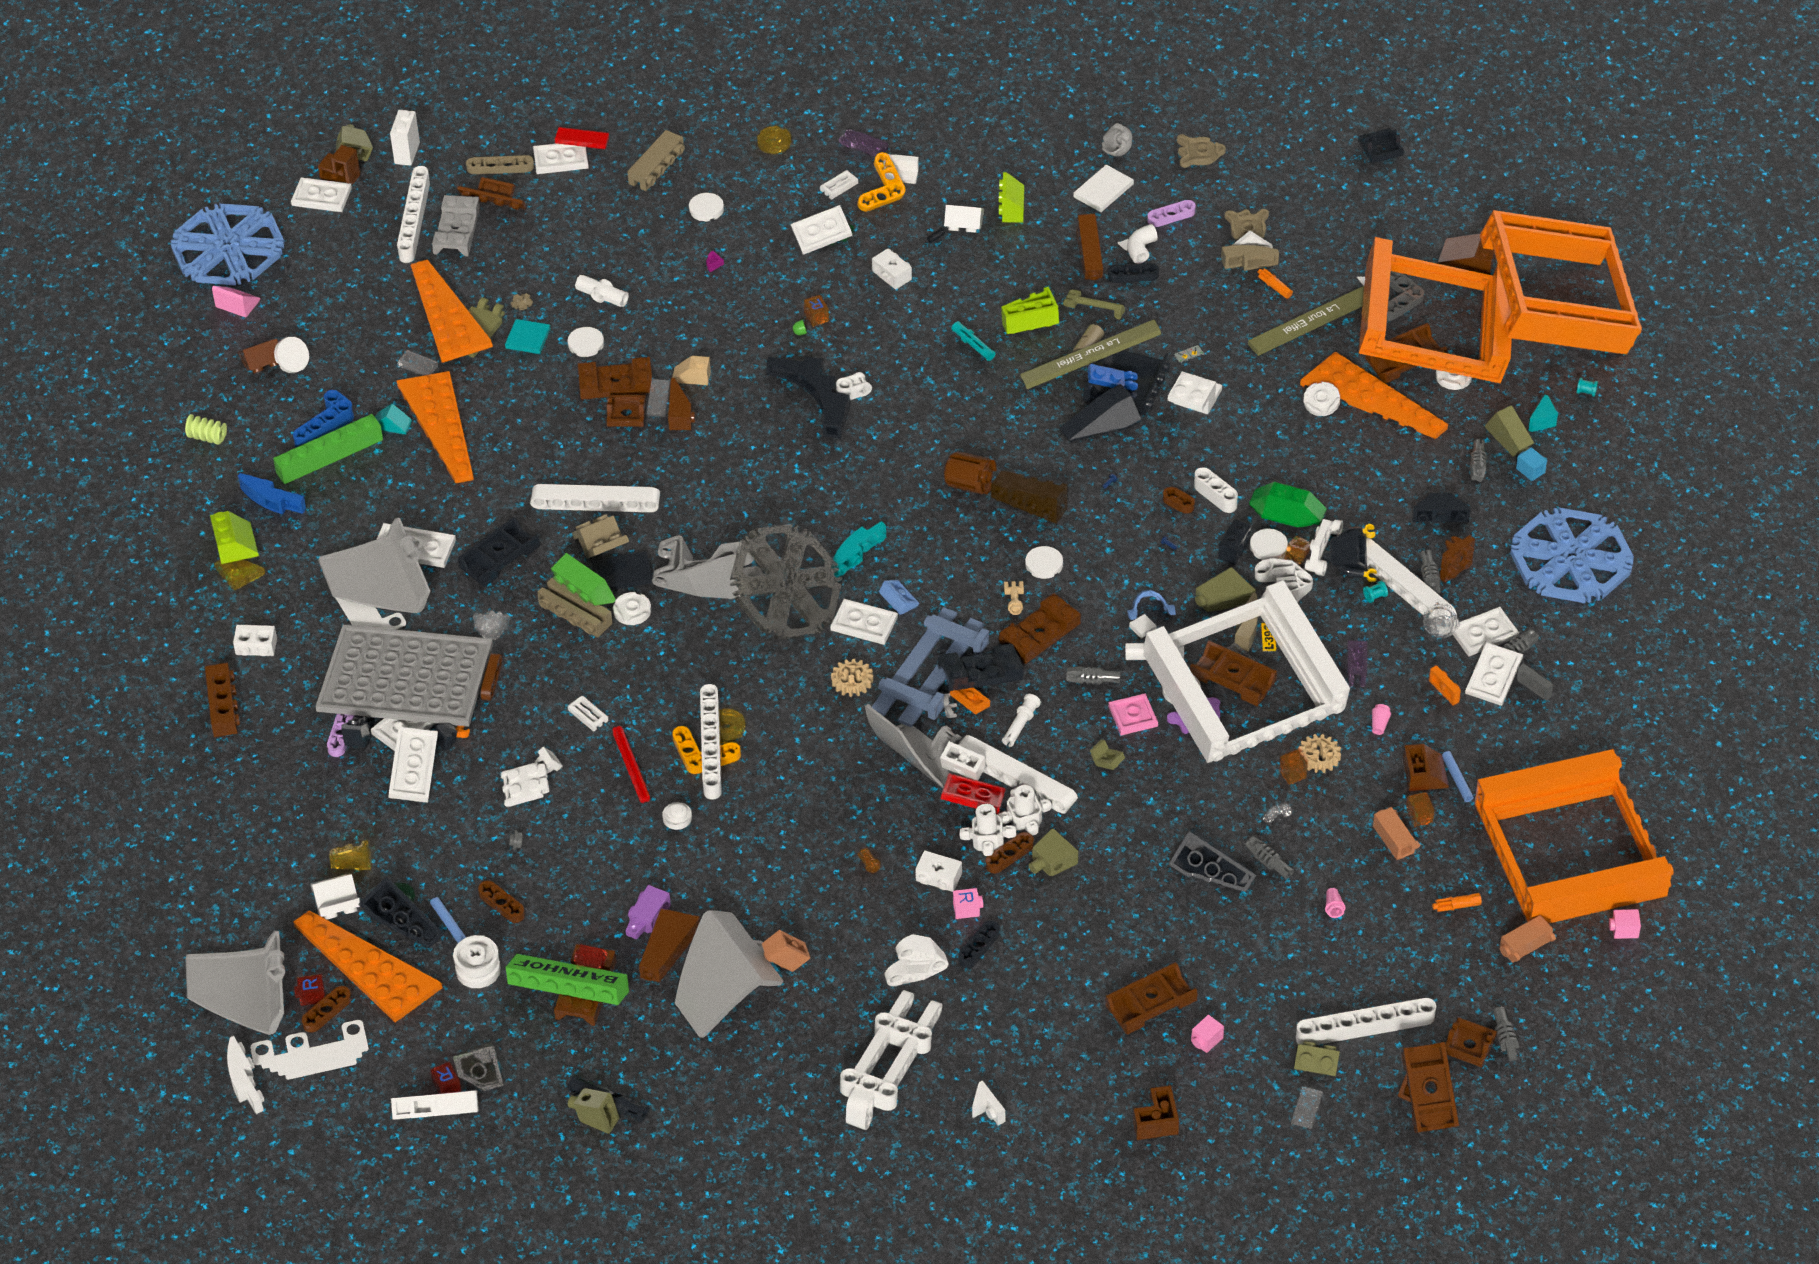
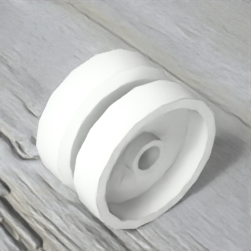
[453,935,501,988]

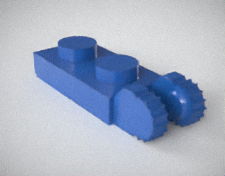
[1088,364,1138,391]

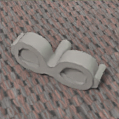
[944,693,957,718]

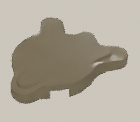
[1177,134,1226,168]
[1225,209,1269,241]

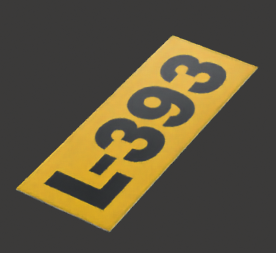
[1261,623,1276,651]

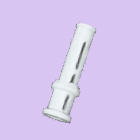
[1002,694,1041,747]

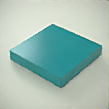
[505,319,551,354]

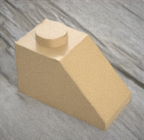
[672,356,711,385]

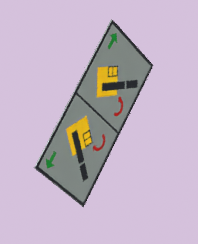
[1173,345,1205,363]

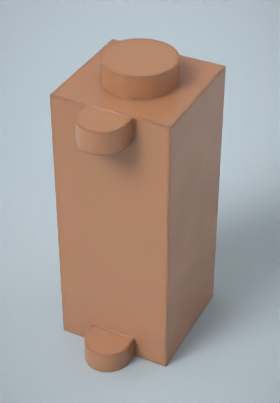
[1373,807,1420,860]
[1500,915,1556,963]

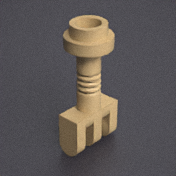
[1004,581,1024,615]

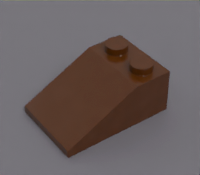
[1438,233,1496,275]

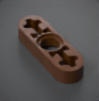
[481,653,502,701]
[986,832,1034,874]
[478,881,525,923]
[302,986,351,1033]

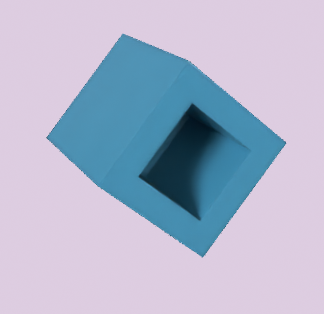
[1516,447,1547,481]

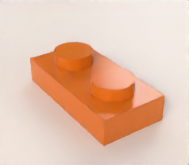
[1429,665,1461,705]
[950,688,990,715]

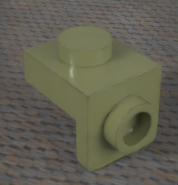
[1090,740,1125,770]

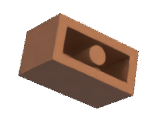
[762,930,811,972]

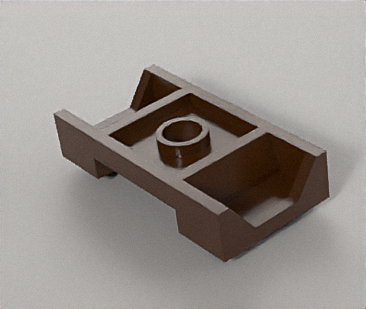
[1365,323,1447,384]
[577,357,654,400]
[999,593,1081,664]
[1190,641,1277,707]
[554,944,617,1026]
[1105,962,1198,1035]
[1400,1042,1459,1133]

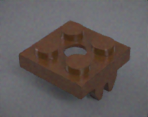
[607,395,646,427]
[1440,535,1475,583]
[1445,1017,1497,1067]

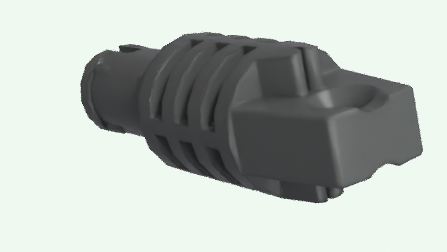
[1469,439,1487,482]
[1420,550,1441,594]
[1503,629,1539,654]
[1066,666,1120,684]
[1245,836,1294,879]
[1493,1007,1519,1061]

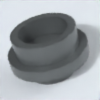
[508,830,522,850]

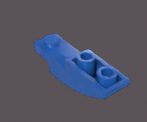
[238,473,306,514]

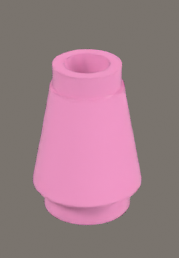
[1372,704,1391,735]
[1325,888,1345,918]

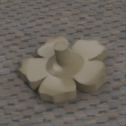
[511,293,533,310]

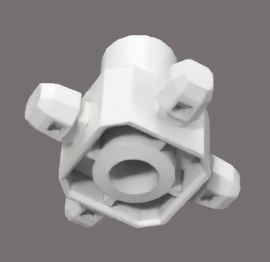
[998,785,1052,835]
[960,804,1016,856]

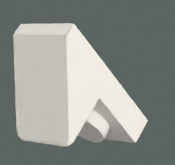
[972,1081,1005,1126]

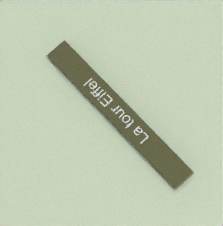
[1248,286,1364,356]
[1020,320,1161,389]

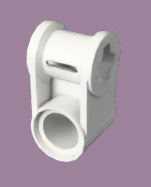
[836,372,872,400]

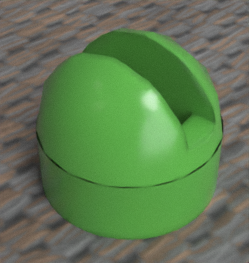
[793,320,807,335]

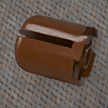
[944,451,997,495]

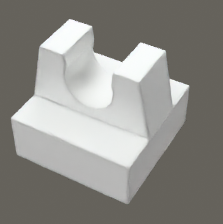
[535,747,562,774]

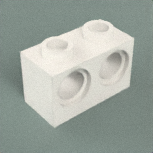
[233,625,277,656]

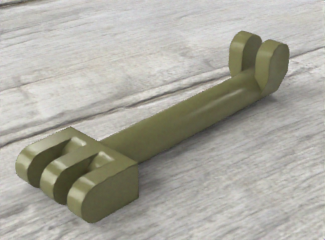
[1063,290,1125,319]

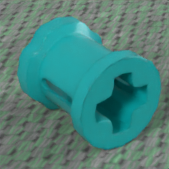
[1577,377,1598,397]
[1363,580,1388,603]

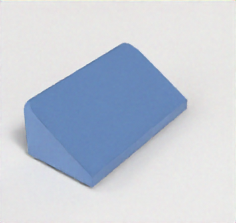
[879,580,919,614]

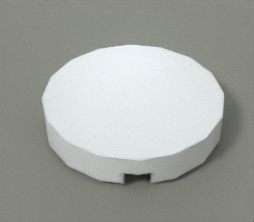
[689,193,724,221]
[568,327,604,357]
[274,337,309,373]
[1436,370,1472,390]
[1304,382,1340,416]
[1250,529,1288,560]
[1025,546,1063,579]
[613,592,651,625]

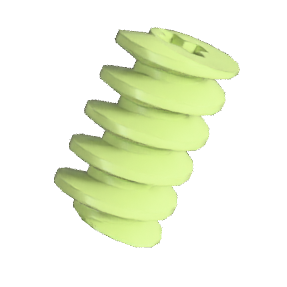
[185,414,227,445]

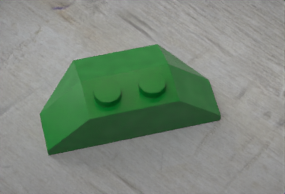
[1249,482,1327,528]

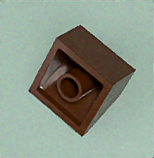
[237,338,279,373]

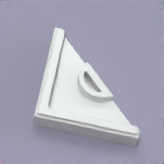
[1231,231,1273,248]

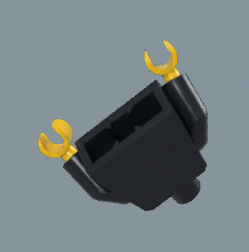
[1323,524,1377,582]

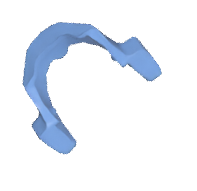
[1127,590,1176,620]

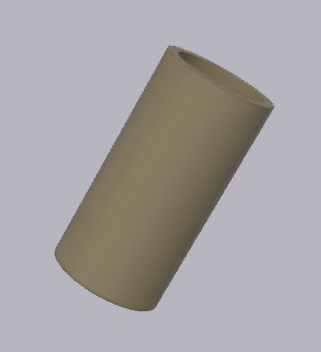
[1072,324,1104,353]

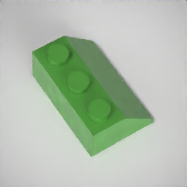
[551,553,616,606]

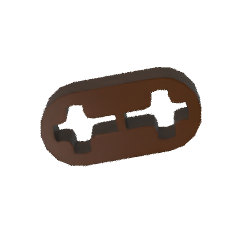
[1163,487,1195,514]

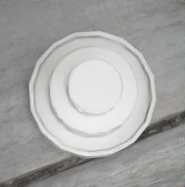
[663,802,692,830]

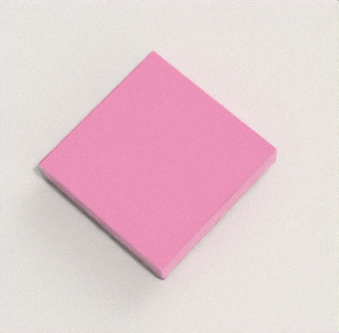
[1108,693,1158,735]

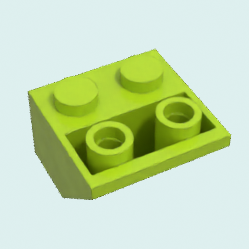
[999,172,1024,223]

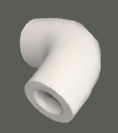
[1127,224,1157,264]

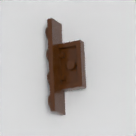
[457,177,527,210]

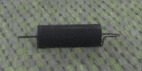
[925,228,947,243]

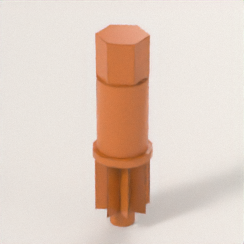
[1258,268,1293,299]
[1432,893,1482,912]

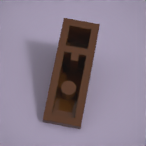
[668,378,695,430]

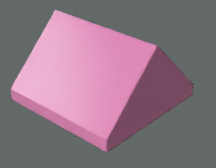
[212,286,260,317]

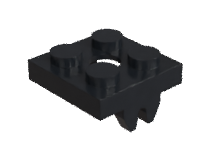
[1358,128,1404,164]

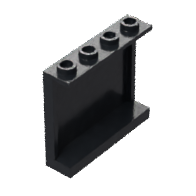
[1083,338,1171,416]

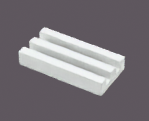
[820,170,858,200]
[568,696,608,731]

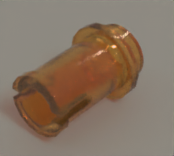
[858,848,880,873]

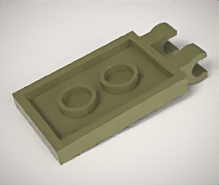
[468,297,505,358]

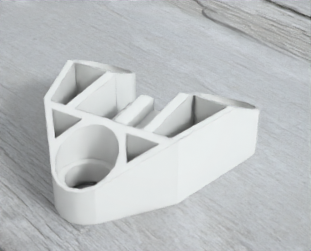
[1255,558,1313,602]
[884,934,948,986]

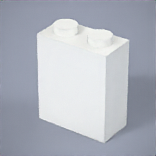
[390,110,420,166]

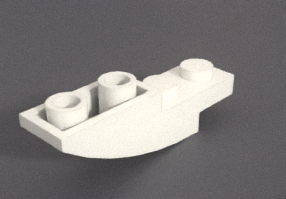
[227,1036,264,1114]
[391,1091,478,1119]

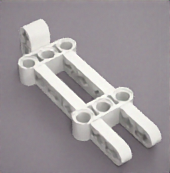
[840,990,942,1130]

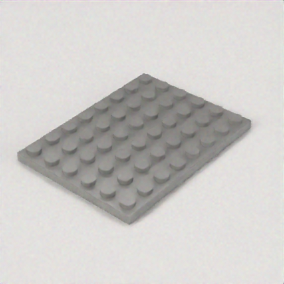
[316,625,493,726]

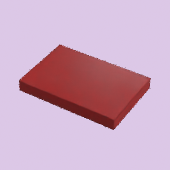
[941,774,1006,814]

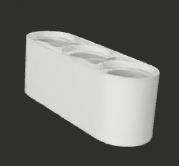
[1194,468,1238,513]

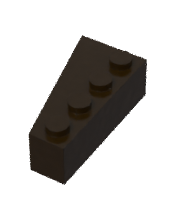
[991,470,1068,524]

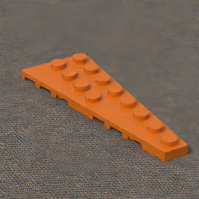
[411,259,493,363]
[1300,351,1448,439]
[397,371,474,483]
[293,910,442,1022]

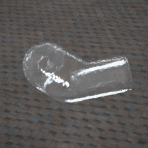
[1263,803,1293,824]

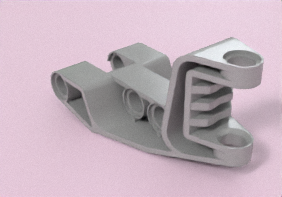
[652,535,767,599]

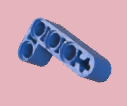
[293,390,354,448]

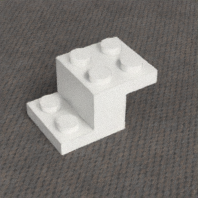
[1168,371,1222,414]
[310,873,360,919]

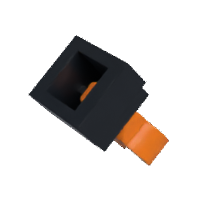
[435,723,470,750]

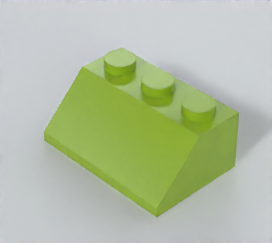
[210,511,259,564]

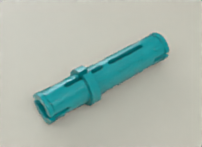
[951,321,996,361]

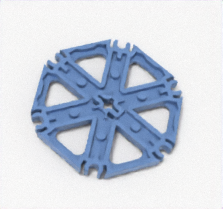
[170,203,285,285]
[1510,508,1634,603]

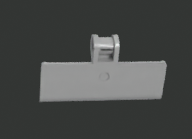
[318,518,430,613]
[865,704,966,789]
[675,910,783,1038]
[185,931,285,1035]

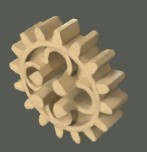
[831,659,873,697]
[1298,734,1341,773]

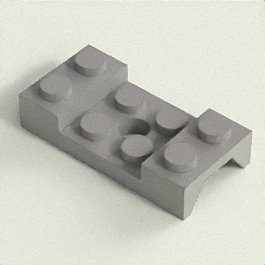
[432,195,480,256]

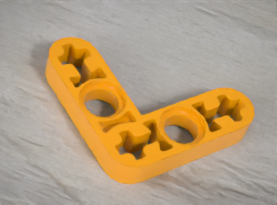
[857,152,905,212]
[672,726,741,774]

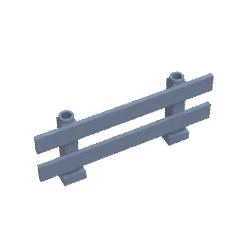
[872,607,989,728]

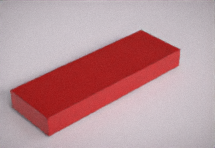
[555,127,609,149]

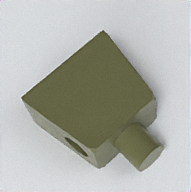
[336,124,373,161]
[1028,829,1078,876]
[568,1088,620,1134]

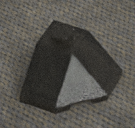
[453,1042,504,1091]

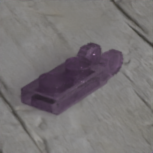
[839,129,888,157]
[1347,640,1367,687]

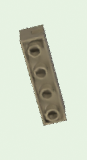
[628,130,685,191]
[538,578,612,638]

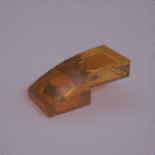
[1279,536,1311,566]

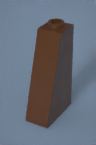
[1076,214,1103,280]
[639,909,700,982]

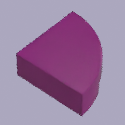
[706,251,724,272]

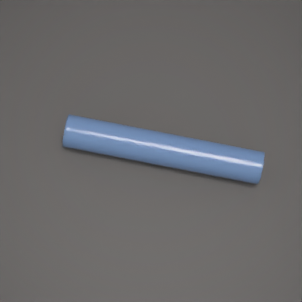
[1442,751,1474,802]
[430,897,466,943]

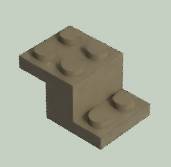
[572,514,629,559]

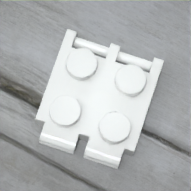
[501,762,549,807]

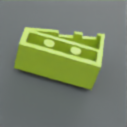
[1001,286,1059,334]

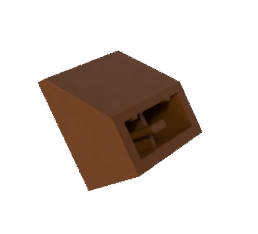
[1403,744,1449,791]

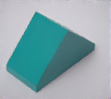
[1528,395,1558,432]
[375,404,412,435]

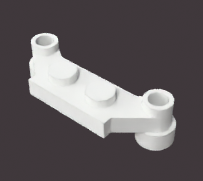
[1305,519,1343,576]

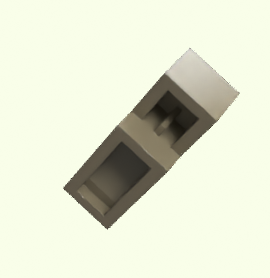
[1221,245,1279,271]
[1234,593,1258,652]

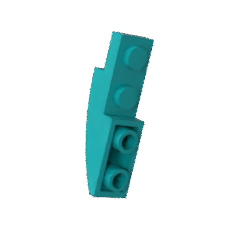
[831,521,887,579]

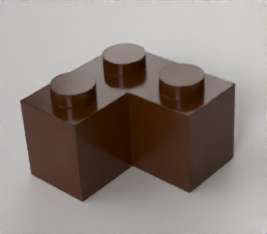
[318,145,360,187]
[1133,1085,1179,1140]

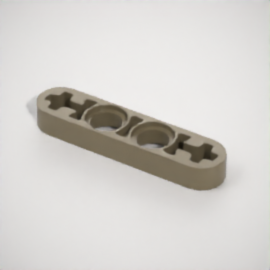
[466,155,534,174]

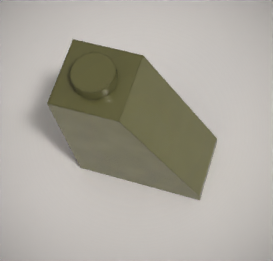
[1485,405,1534,457]
[1195,567,1256,612]

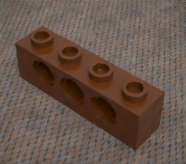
[205,663,240,737]

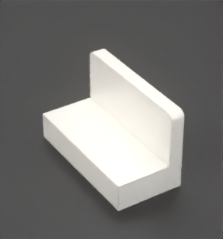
[883,154,919,184]

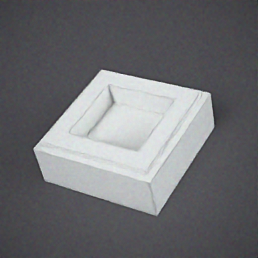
[1129,614,1156,639]

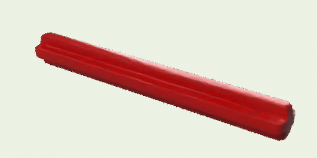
[612,726,650,803]

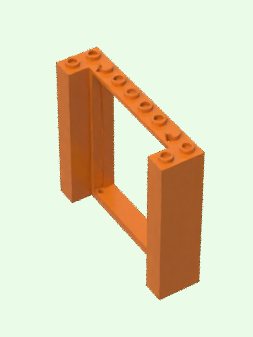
[1480,210,1642,354]
[1359,237,1512,384]
[1474,749,1673,924]

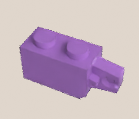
[626,885,671,939]

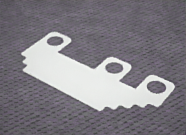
[335,597,406,630]
[250,1020,369,1080]

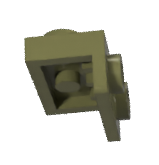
[1294,1041,1340,1077]

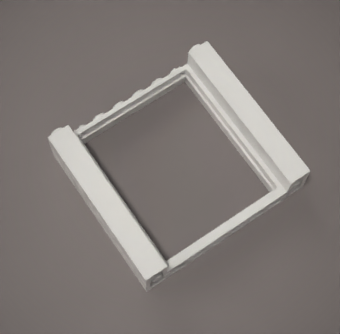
[1143,580,1350,763]

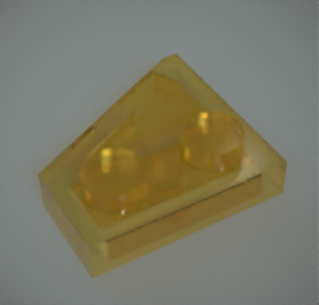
[214,560,265,591]
[329,840,372,870]

